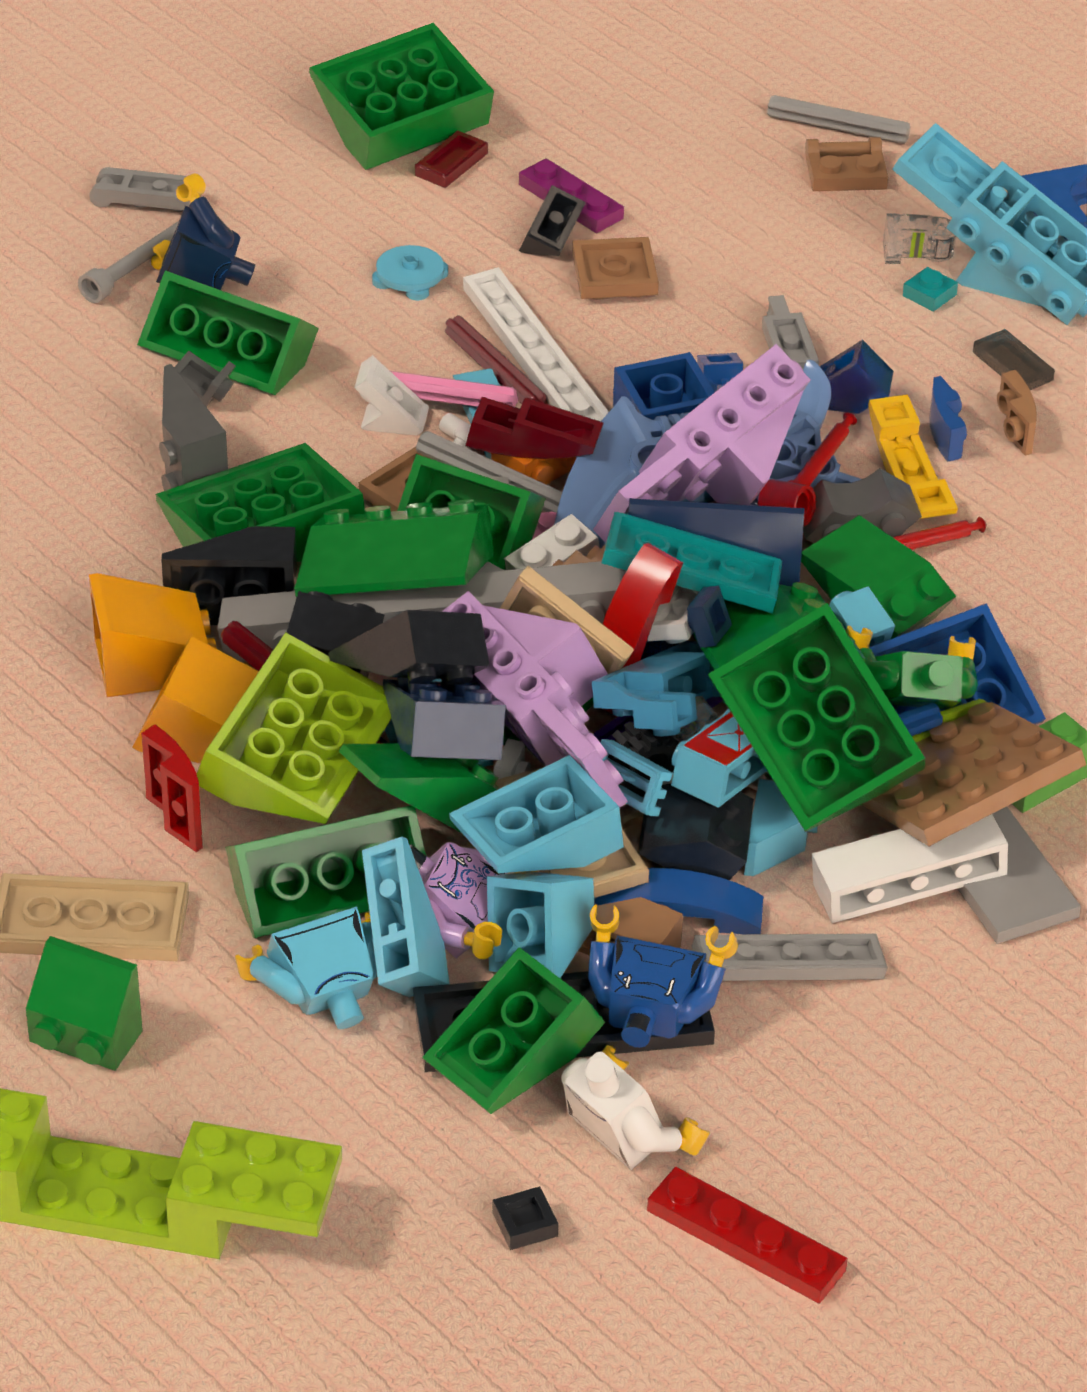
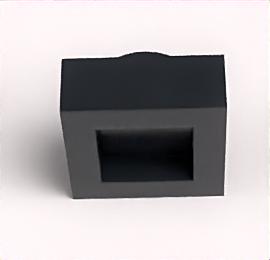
[492,1186,558,1250]

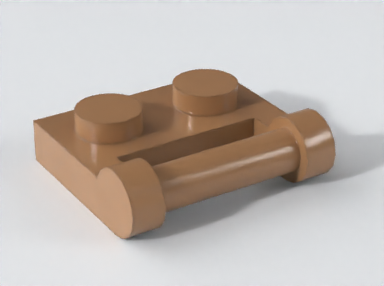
[805,137,888,191]

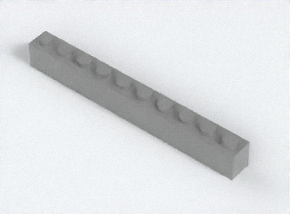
[218,561,626,662]

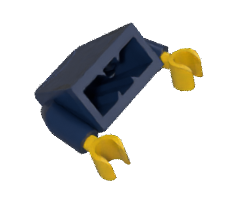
[151,173,256,290]

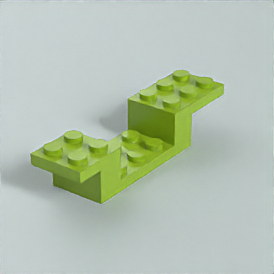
[0,1088,342,1259]

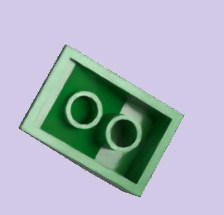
[801,515,956,639]
[339,743,500,833]
[422,947,605,1114]

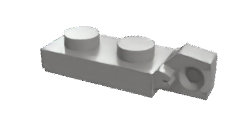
[762,295,819,369]

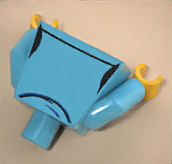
[235,907,377,1029]

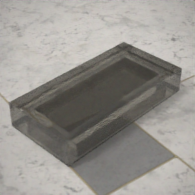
[973,329,1055,390]

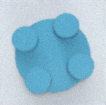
[372,245,448,301]

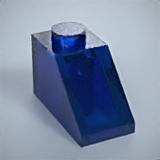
[820,339,894,414]

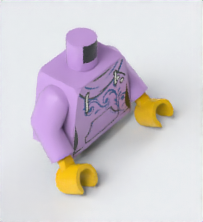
[410,842,537,959]

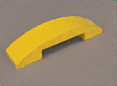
[868,394,958,519]

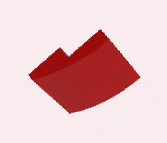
[141,724,203,852]

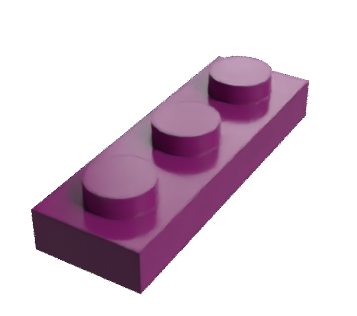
[519,158,624,234]

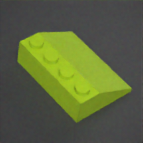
[196,632,392,824]

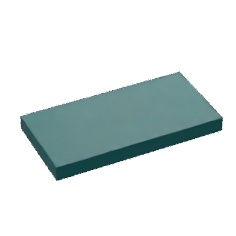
[601,512,782,613]

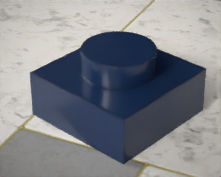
[687,585,732,648]

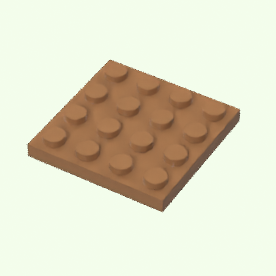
[861,702,1086,846]

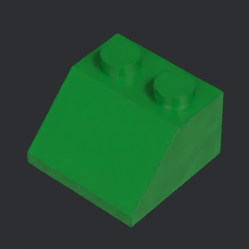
[26,936,143,1071]

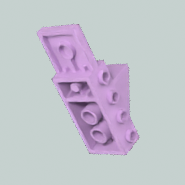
[593,344,811,542]
[442,591,628,808]

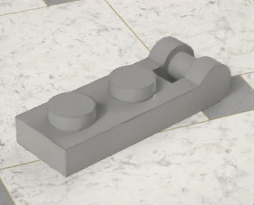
[89,167,191,212]

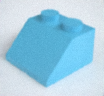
[487,871,594,978]

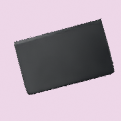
[519,185,586,256]

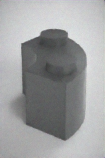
[803,468,922,543]

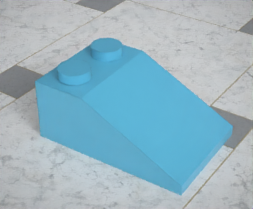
[449,755,624,873]

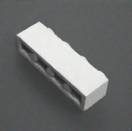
[812,814,1008,924]

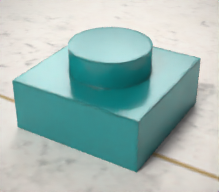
[902,267,958,312]

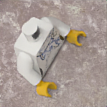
[561,1045,710,1170]

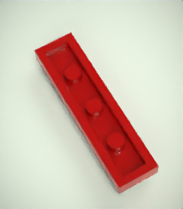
[647,1166,848,1304]

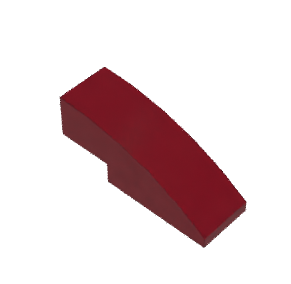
[465,397,604,459]

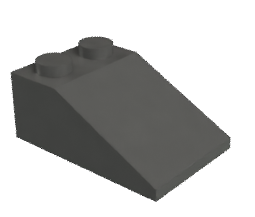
[159,364,228,491]

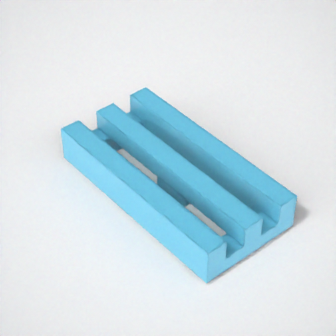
[601,739,673,816]

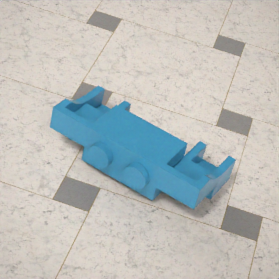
[592,641,725,736]

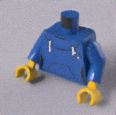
[588,904,738,1047]

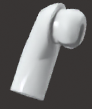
[439,413,476,451]

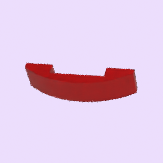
[601,543,683,718]

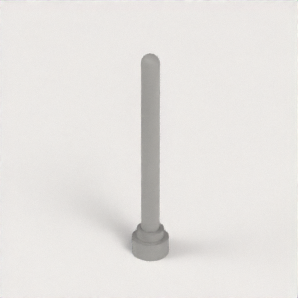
[78,221,179,303]

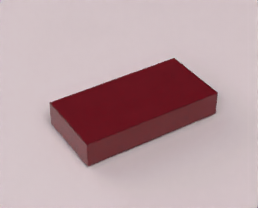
[415,131,488,188]

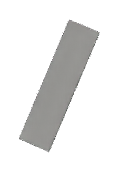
[692,934,888,981]

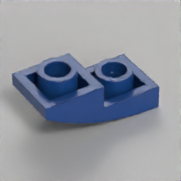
[929,376,967,462]

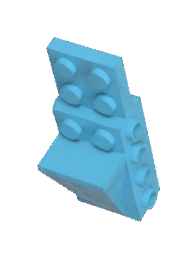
[892,123,1087,325]

